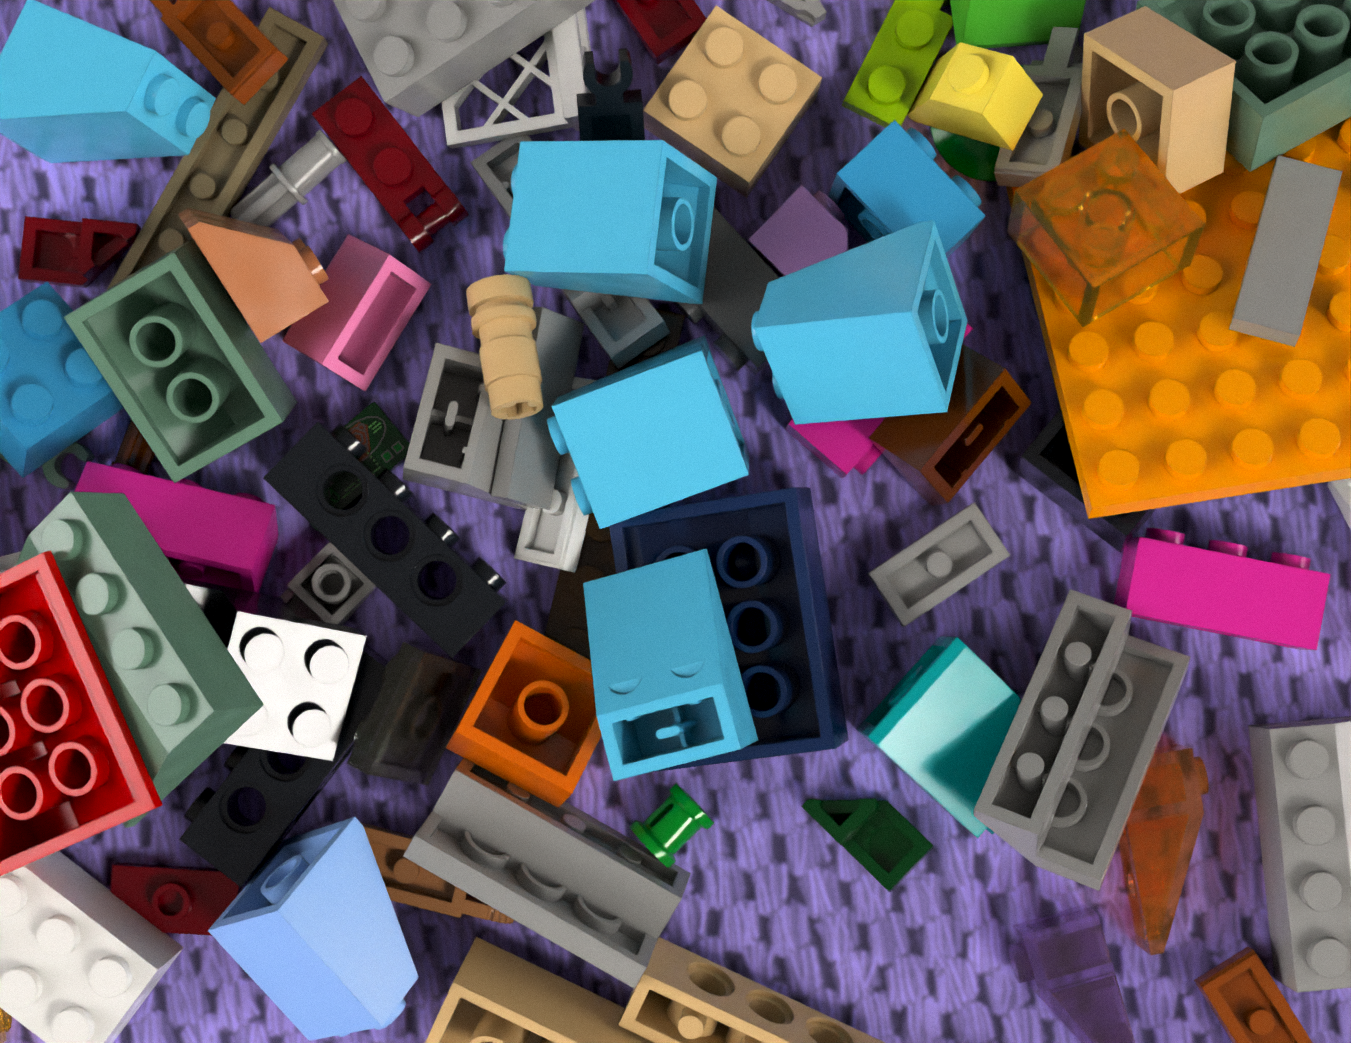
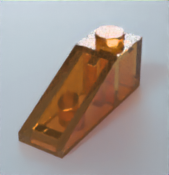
[1118,744,1209,955]

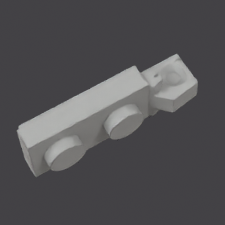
[994,27,1083,191]

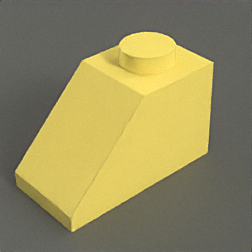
[907,42,1043,151]

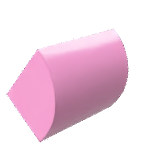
[282,234,432,392]

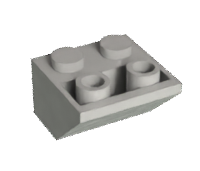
[403,343,527,511]

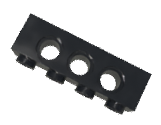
[263,422,508,658]
[179,644,409,887]

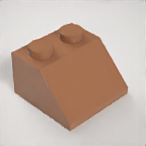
[178,208,329,343]

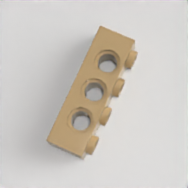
[618,937,885,1043]

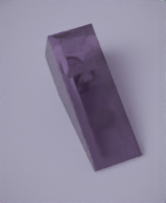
[1007,905,1135,1043]

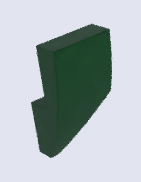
[801,798,934,893]

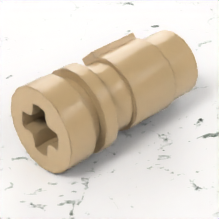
[466,274,544,420]

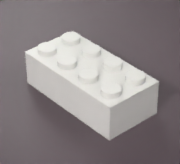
[0,851,184,1043]

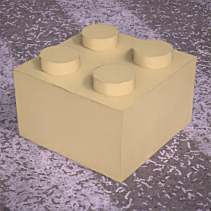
[643,5,822,198]
[1079,6,1236,202]

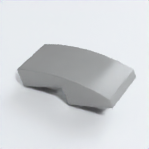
[280,542,377,625]

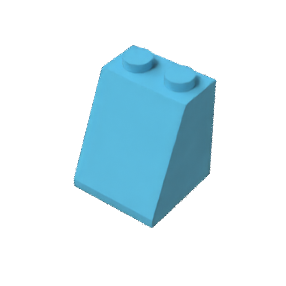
[0,0,216,163]
[503,140,717,304]
[751,220,968,425]
[547,335,749,529]

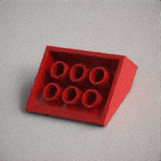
[0,551,163,876]

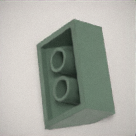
[64,239,298,483]

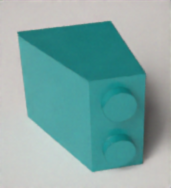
[856,636,1022,838]

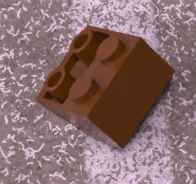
[869,344,1032,506]

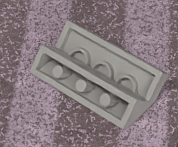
[974,589,1190,891]
[403,758,691,989]

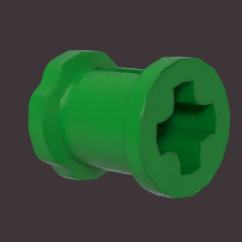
[629,782,714,868]

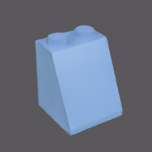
[208,817,419,1041]

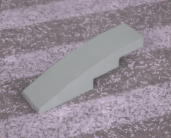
[470,135,670,369]

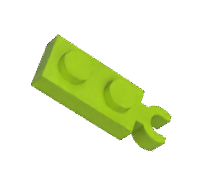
[842,0,953,128]

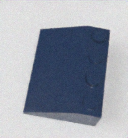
[609,487,849,772]

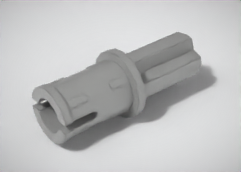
[230,130,347,227]

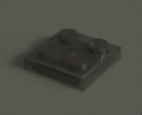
[347,642,482,785]

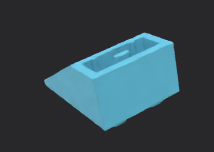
[583,549,758,781]

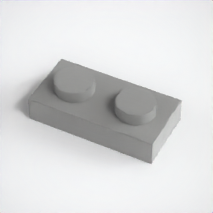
[867,502,1010,627]

